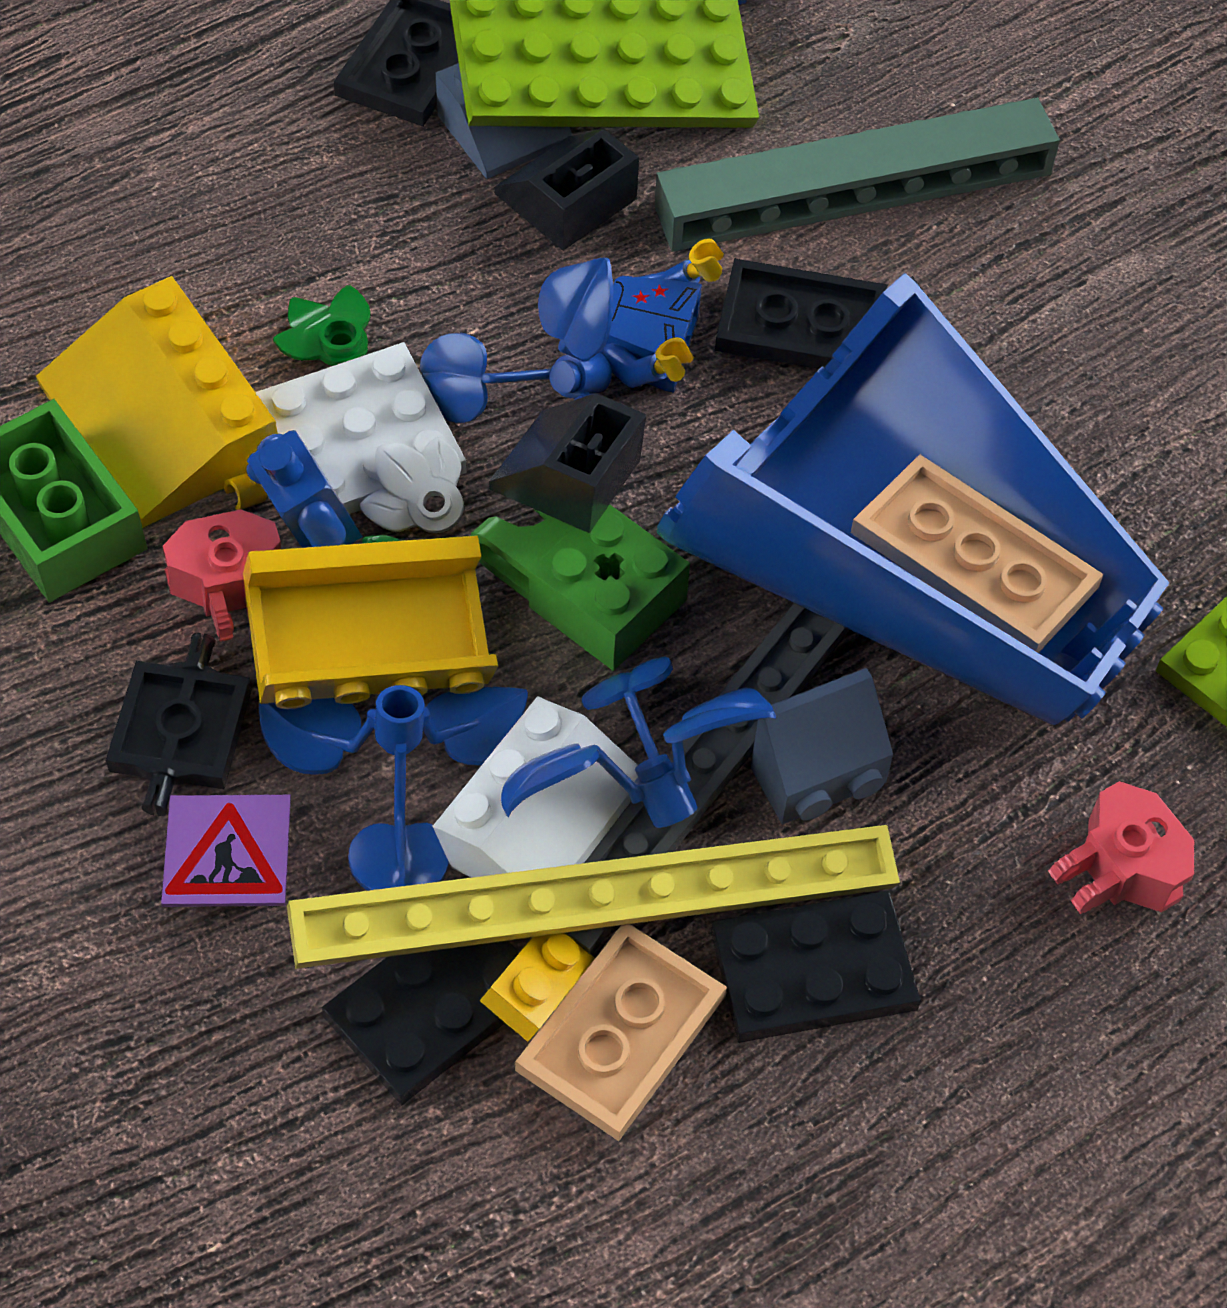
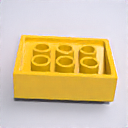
[36,276,278,528]

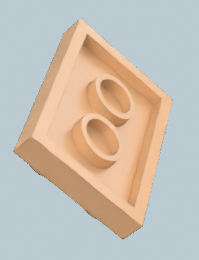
[515,924,727,1141]

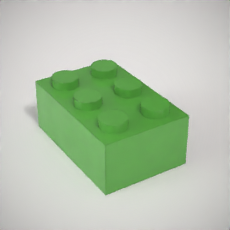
[0,399,148,603]

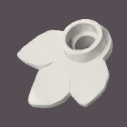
[360,437,464,533]

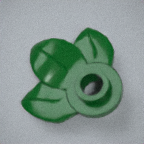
[273,285,371,366]

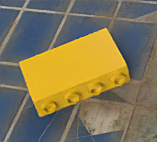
[243,536,498,709]

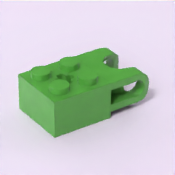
[470,505,690,671]

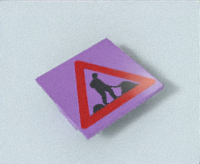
[161,794,291,907]

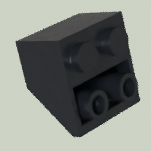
[494,129,639,251]
[488,393,647,533]

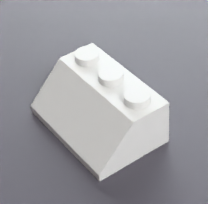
[433,696,638,878]

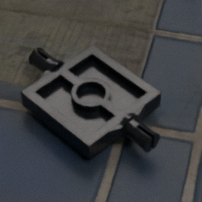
[105,633,252,816]

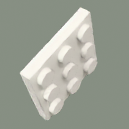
[256,342,467,514]

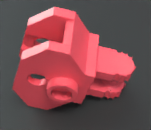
[163,509,281,642]
[1048,781,1194,914]

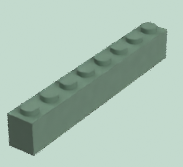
[655,97,1060,252]

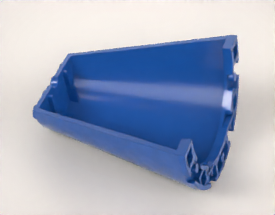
[656,273,1169,725]

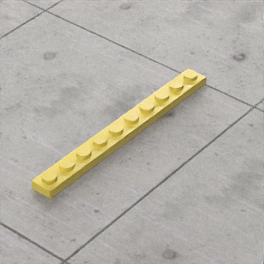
[287,825,900,969]

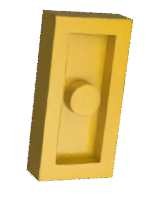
[480,933,595,1042]

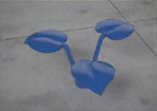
[420,258,613,423]
[501,656,776,828]
[259,685,528,891]

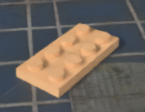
[851,454,1104,653]

